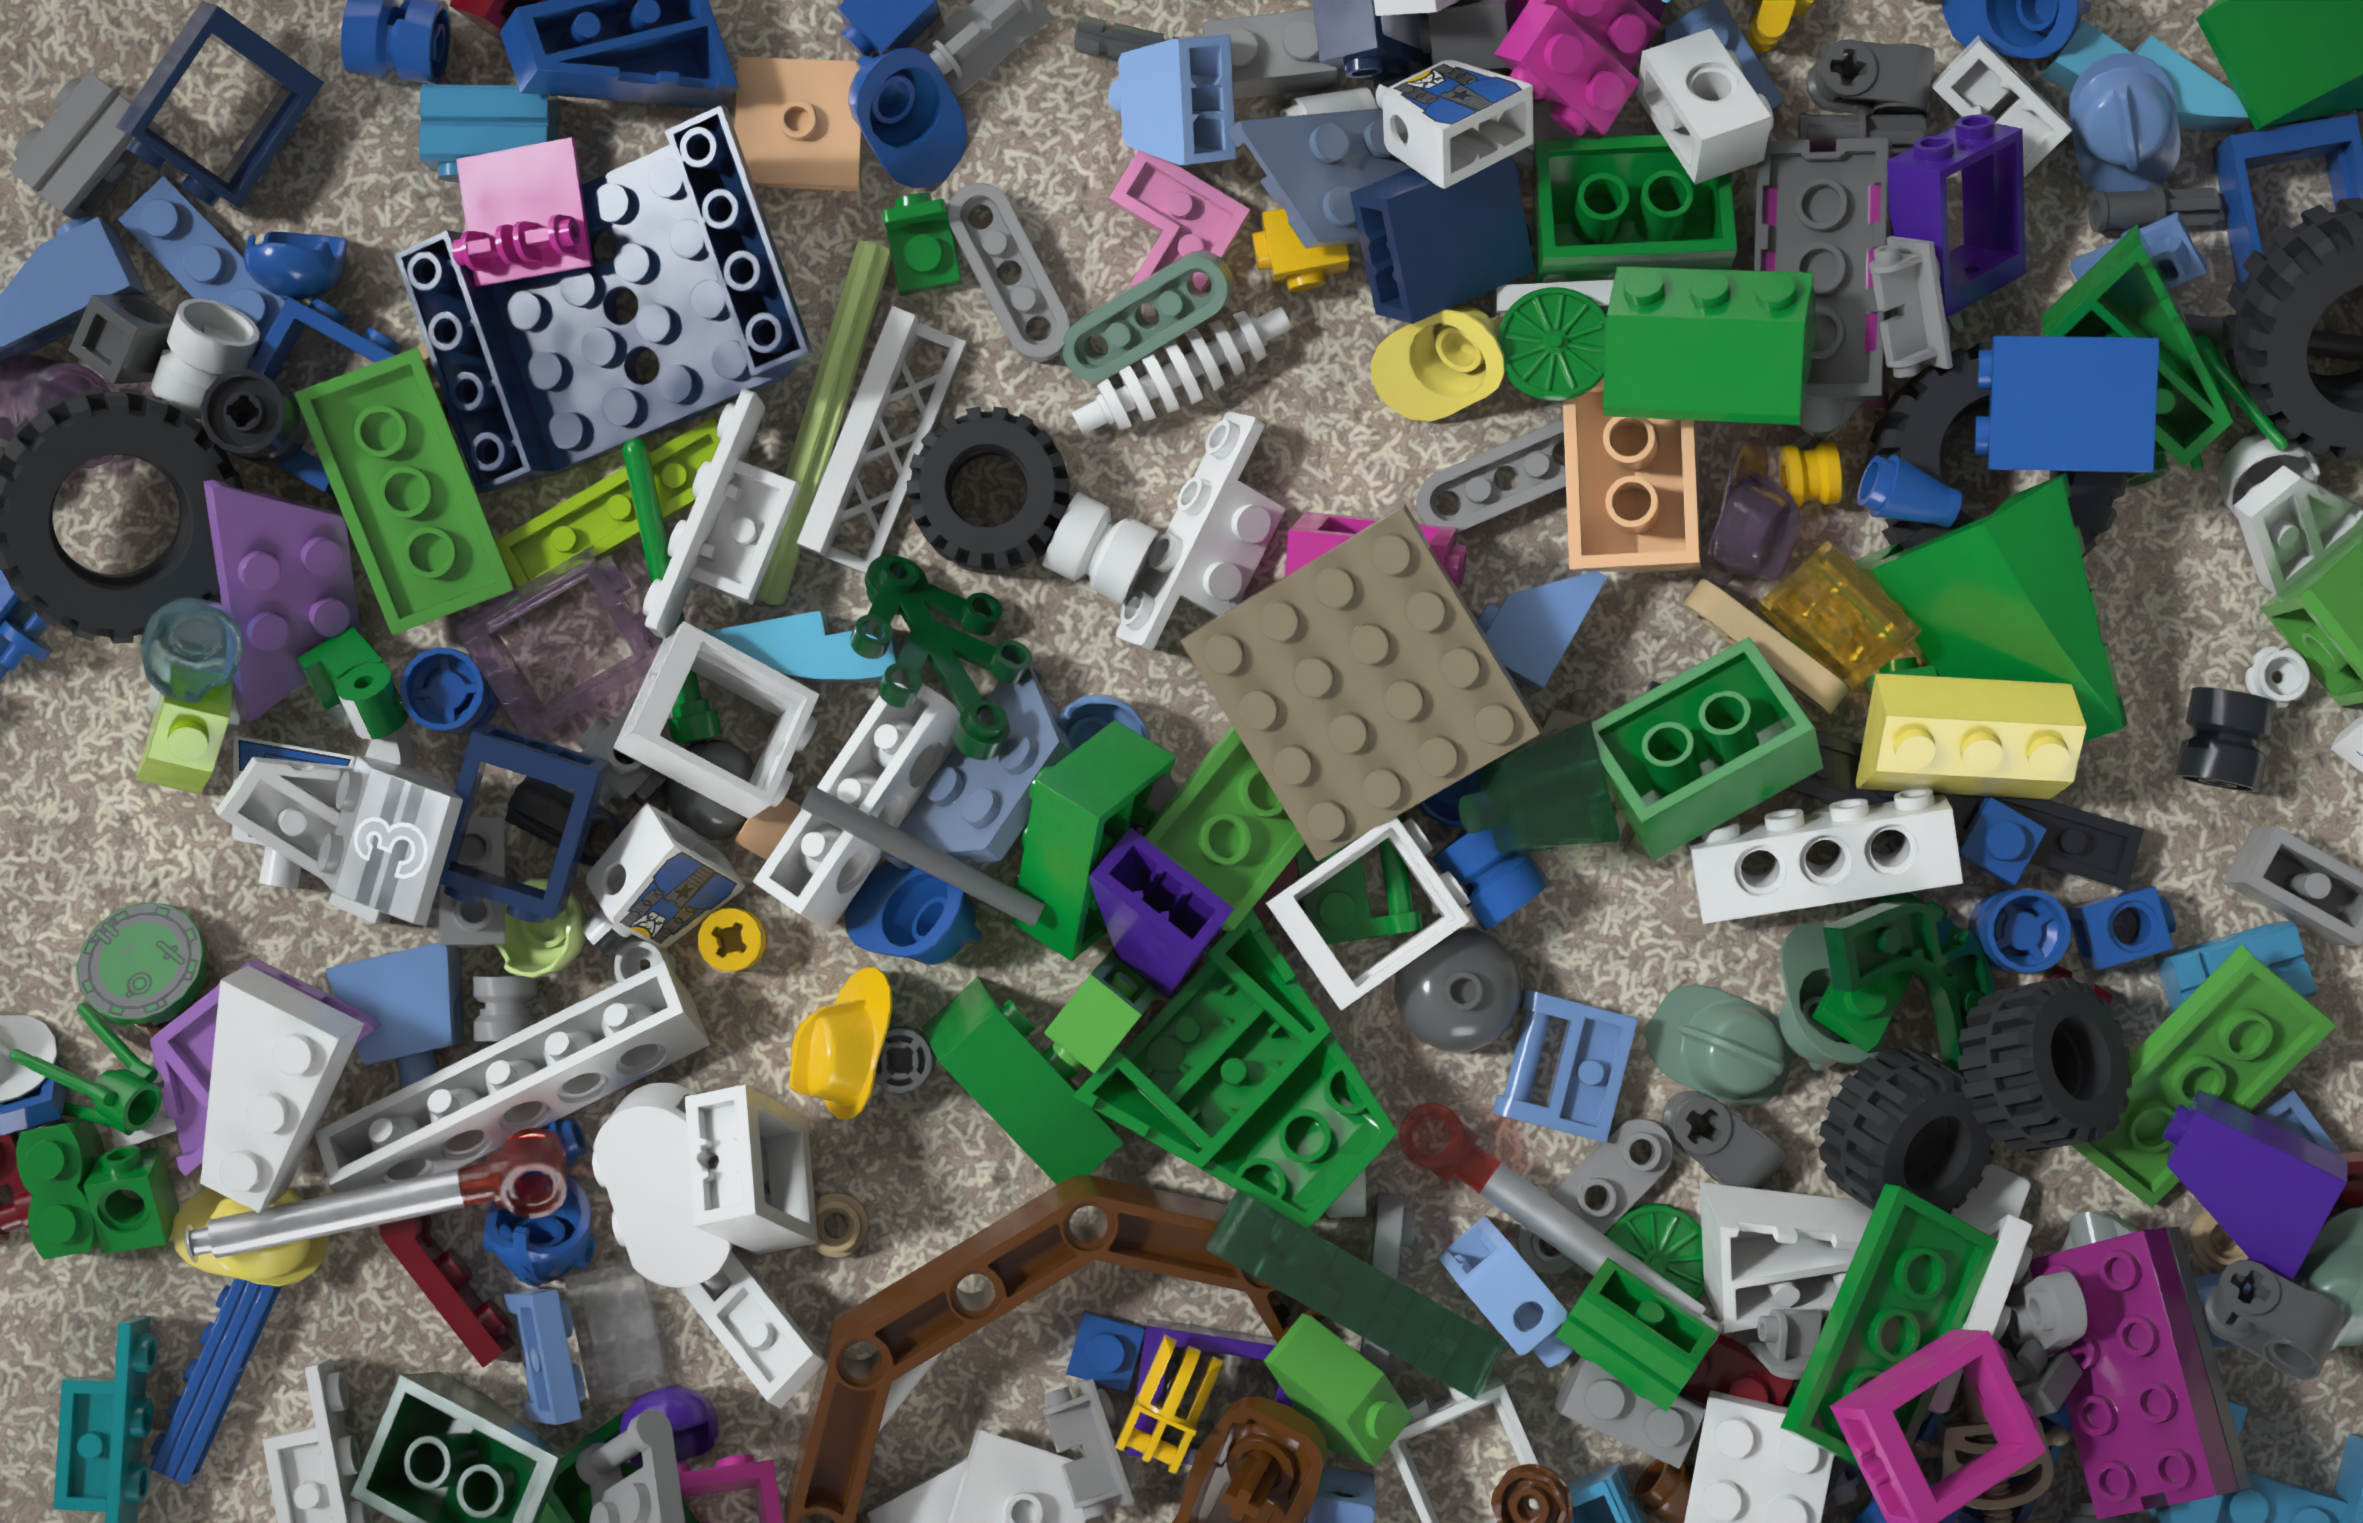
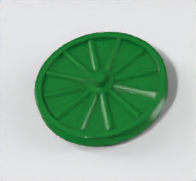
[1497,287,1607,401]
[1604,1203,1705,1301]

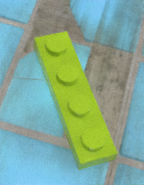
[496,416,721,600]

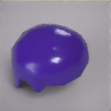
[619,1385,719,1466]

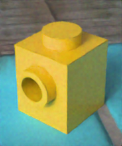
[1252,208,1350,292]

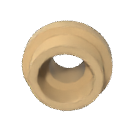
[811,1193,869,1258]
[2190,1210,2250,1271]

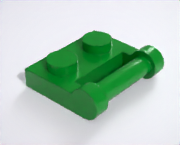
[1296,812,1424,945]

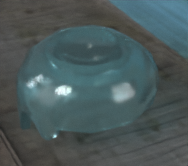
[139,597,245,703]

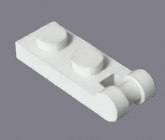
[681,1246,826,1409]

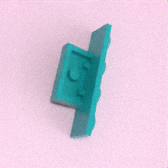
[53,1315,158,1523]

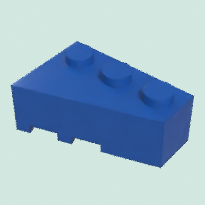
[500,0,739,109]

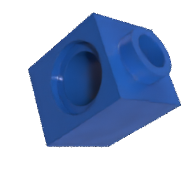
[2066,886,2176,970]

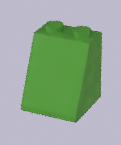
[2260,528,2363,707]

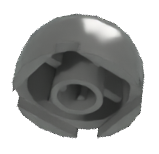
[1394,927,1521,1053]

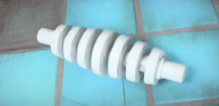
[1071,306,1292,435]

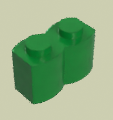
[16,1120,105,1260]

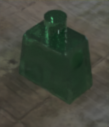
[1459,720,1621,854]

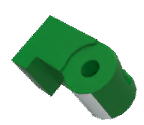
[296,626,409,740]

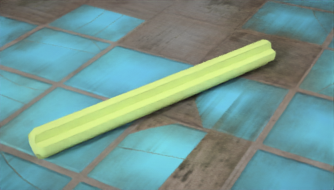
[755,241,892,606]

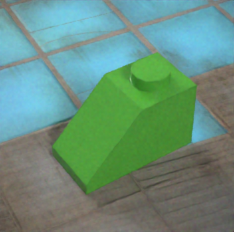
[1044,948,1159,1074]
[1264,1313,1413,1465]

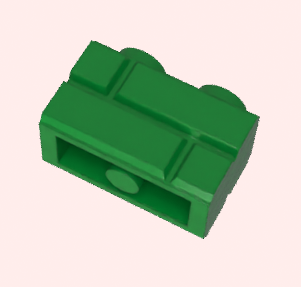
[1555,1257,1719,1412]

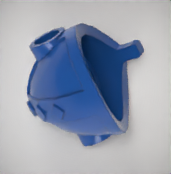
[483,1170,595,1287]

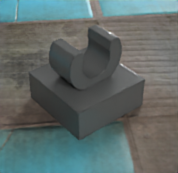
[2003,1339,2083,1417]

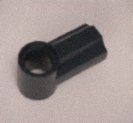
[505,776,630,867]

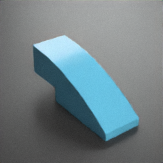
[2040,20,2249,131]
[706,610,899,683]

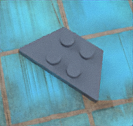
[1228,108,1411,249]
[880,662,1073,869]

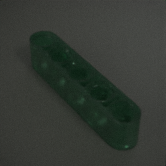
[1204,1190,1508,1401]

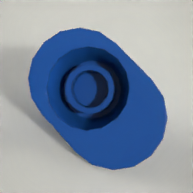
[1942,0,2091,59]
[848,47,967,188]
[845,862,982,965]

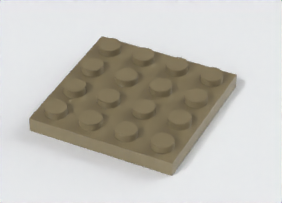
[1180,504,1542,861]

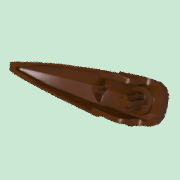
[1172,1396,1328,1523]

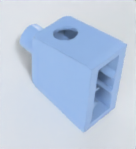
[1108,34,1236,165]
[1437,1216,1574,1368]

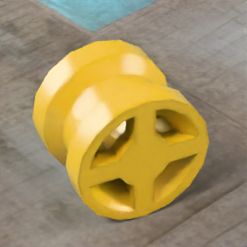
[1778,441,1842,509]
[698,908,767,972]

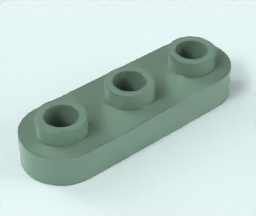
[1062,250,1233,381]

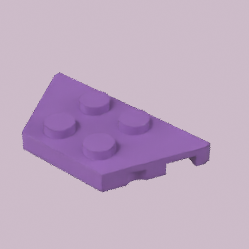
[204,480,361,722]
[149,958,381,1176]

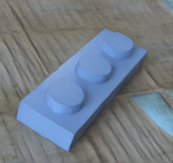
[118,176,286,357]

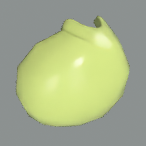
[494,878,587,979]

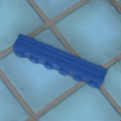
[150,1278,282,1485]

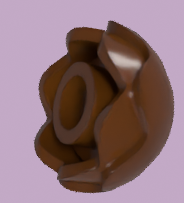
[1491,1464,1574,1523]

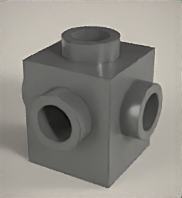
[577,702,681,812]

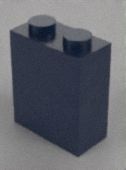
[1350,154,1535,324]

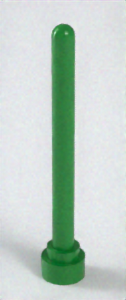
[622,438,723,744]

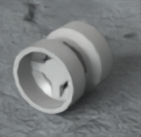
[472,975,538,1041]

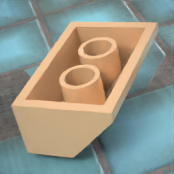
[1563,377,1703,573]

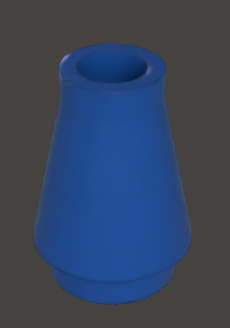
[1857,454,1962,528]

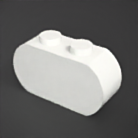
[592,1082,735,1288]

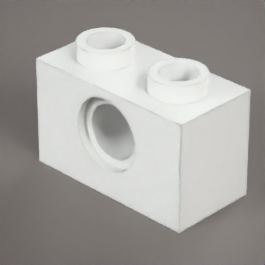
[1636,28,1774,184]

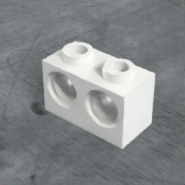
[1932,35,2072,177]

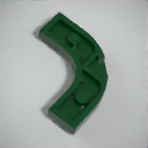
[1823,902,1996,1075]

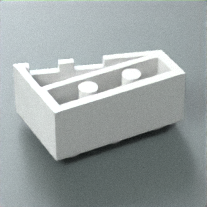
[200,965,365,1213]
[1700,1182,1873,1333]

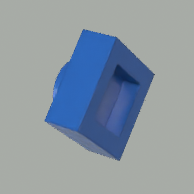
[1958,797,2047,886]
[0,1058,67,1136]
[1066,1310,1146,1392]

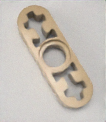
[1682,579,1850,716]

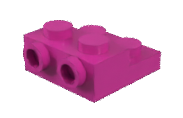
[1494,0,1661,136]

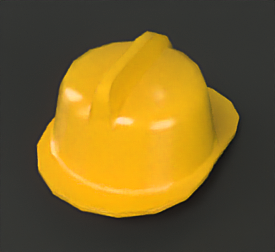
[789,967,893,1119]

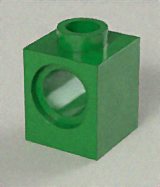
[83,1145,179,1254]

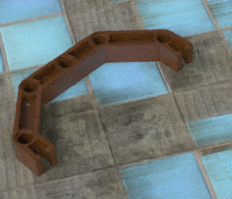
[784,1175,1334,1523]

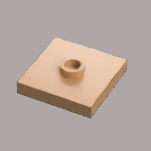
[735,57,863,191]

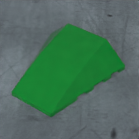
[2196,0,2363,131]
[1841,473,2128,743]
[1072,909,1398,1230]

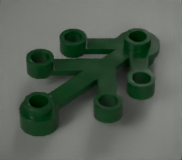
[850,555,1032,760]

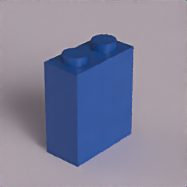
[1975,336,2159,472]

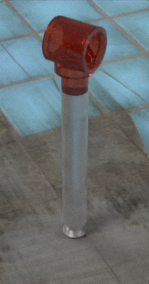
[1399,1103,1724,1347]
[185,1128,567,1263]

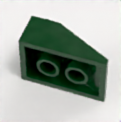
[351,1371,565,1523]

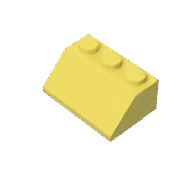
[1856,673,2086,799]

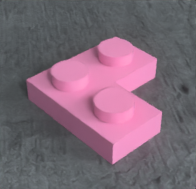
[1109,150,1251,291]

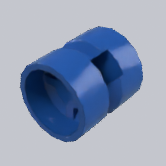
[341,0,451,84]
[400,647,501,735]
[1431,810,1551,931]
[1968,889,2071,973]

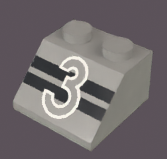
[317,755,463,926]

